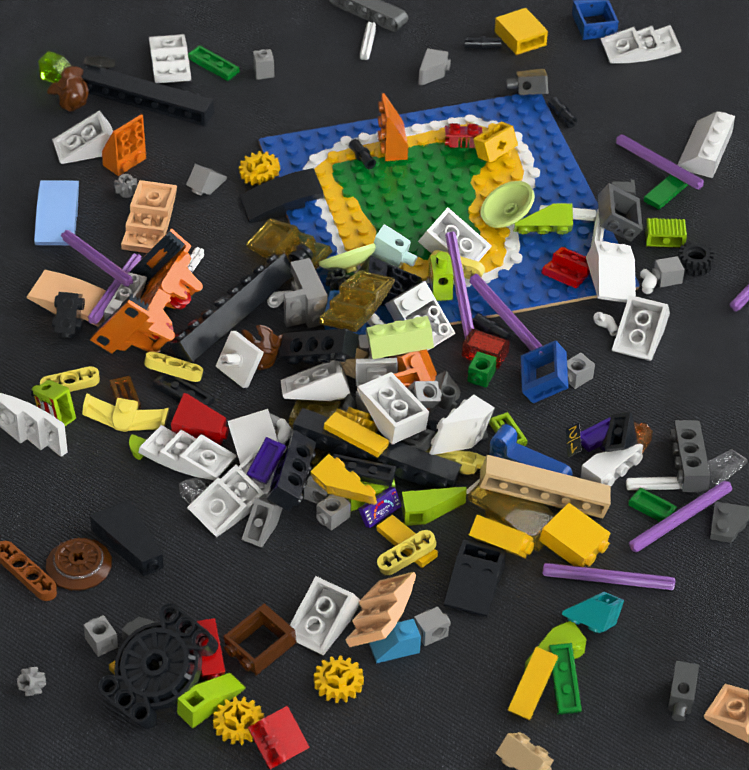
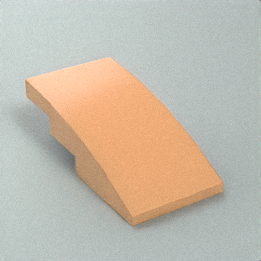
[121,180,177,253]
[27,270,106,327]
[345,572,416,647]
[704,684,749,743]

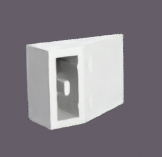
[385,281,455,351]
[429,395,494,455]

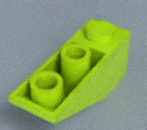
[513,203,573,234]
[401,487,467,526]
[524,621,587,672]
[177,673,245,728]

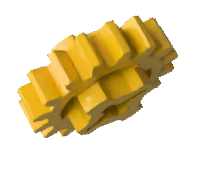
[239,151,281,186]
[336,407,378,433]
[314,656,364,703]
[213,697,264,745]

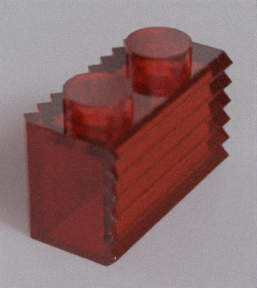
[462,328,510,369]

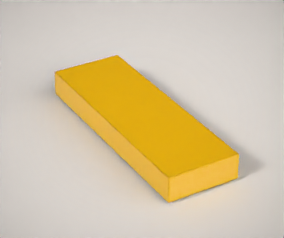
[323,412,390,458]
[377,514,438,568]
[508,647,558,720]

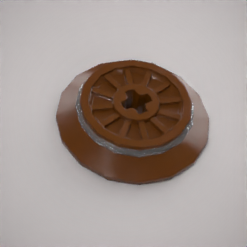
[46,538,112,590]

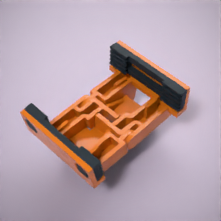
[90,229,203,353]

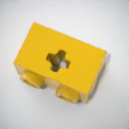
[473,121,518,162]

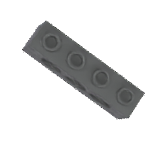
[670,420,710,492]

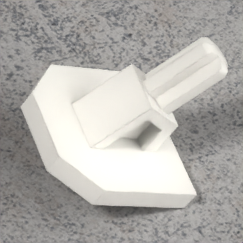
[356,348,398,386]

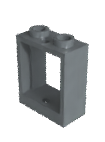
[597,183,643,241]

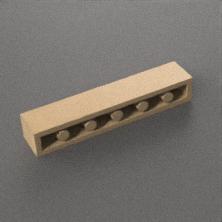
[479,455,611,519]

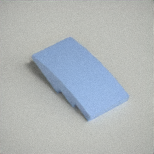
[34,180,79,245]

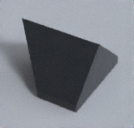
[600,412,638,452]

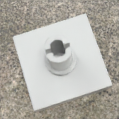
[216,331,264,388]

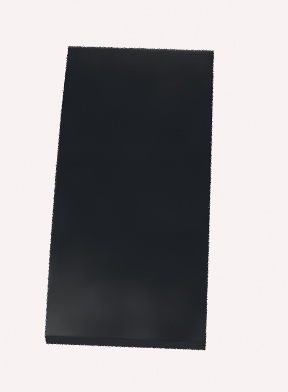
[240,168,324,223]

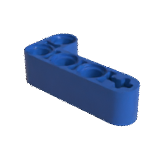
[489,424,573,476]

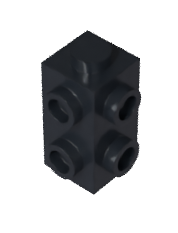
[52,292,85,338]

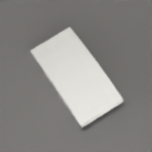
[601,25,681,63]
[149,34,191,83]
[0,393,68,457]
[227,409,278,473]
[138,425,237,481]
[187,452,274,537]

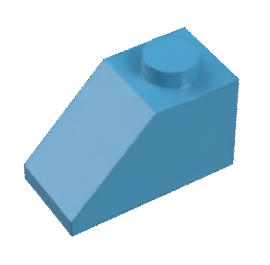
[370,619,421,663]

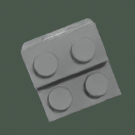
[284,258,327,328]

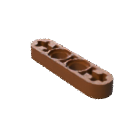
[0,541,57,601]

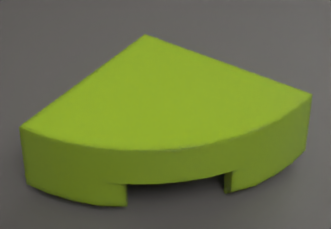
[129,434,146,460]

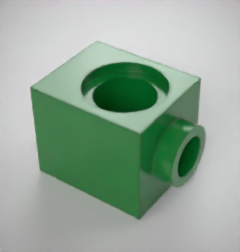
[467,352,497,388]

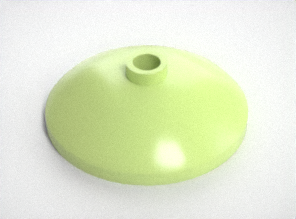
[481,181,534,228]
[318,243,376,273]

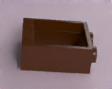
[224,603,297,676]

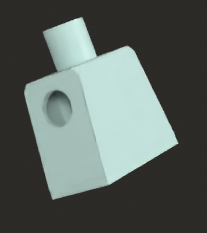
[371,225,418,268]

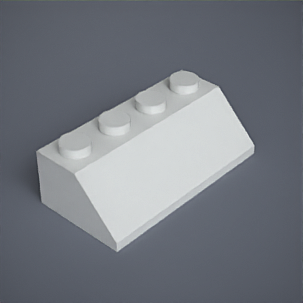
[678,111,735,178]

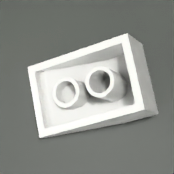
[52,111,113,164]
[418,208,491,269]
[586,240,636,303]
[612,295,670,361]
[281,360,350,401]
[357,372,429,444]
[290,576,360,655]

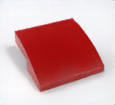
[541,247,590,288]

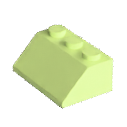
[366,316,434,359]

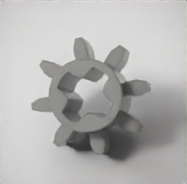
[114,174,138,198]
[17,667,46,696]

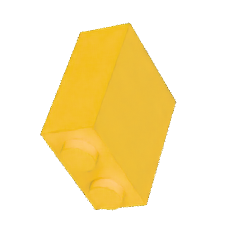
[495,8,548,55]
[539,503,610,567]
[469,515,534,559]

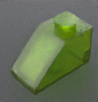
[38,51,71,83]

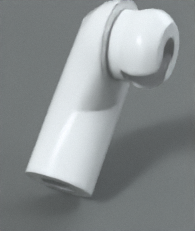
[640,269,657,294]
[267,290,293,308]
[593,312,618,336]
[276,419,292,444]

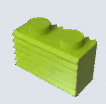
[645,218,687,247]

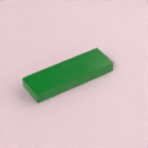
[188,45,240,81]
[644,174,688,210]
[548,643,582,715]

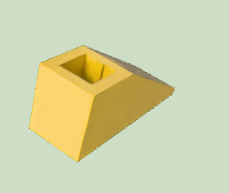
[310,454,377,505]

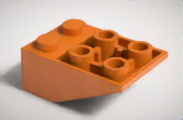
[378,93,408,161]
[102,114,146,176]

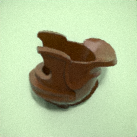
[47,66,88,111]
[241,325,283,370]

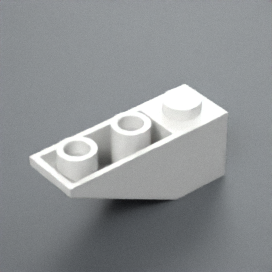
[104,272,147,321]
[581,444,643,487]

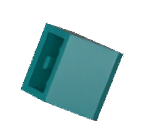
[562,592,624,633]

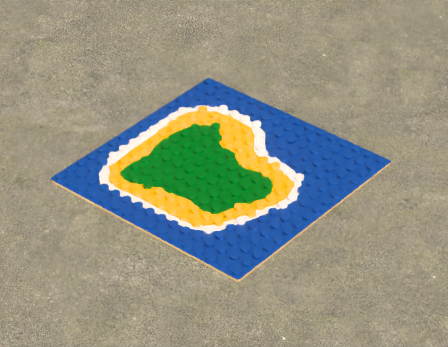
[259,94,640,328]

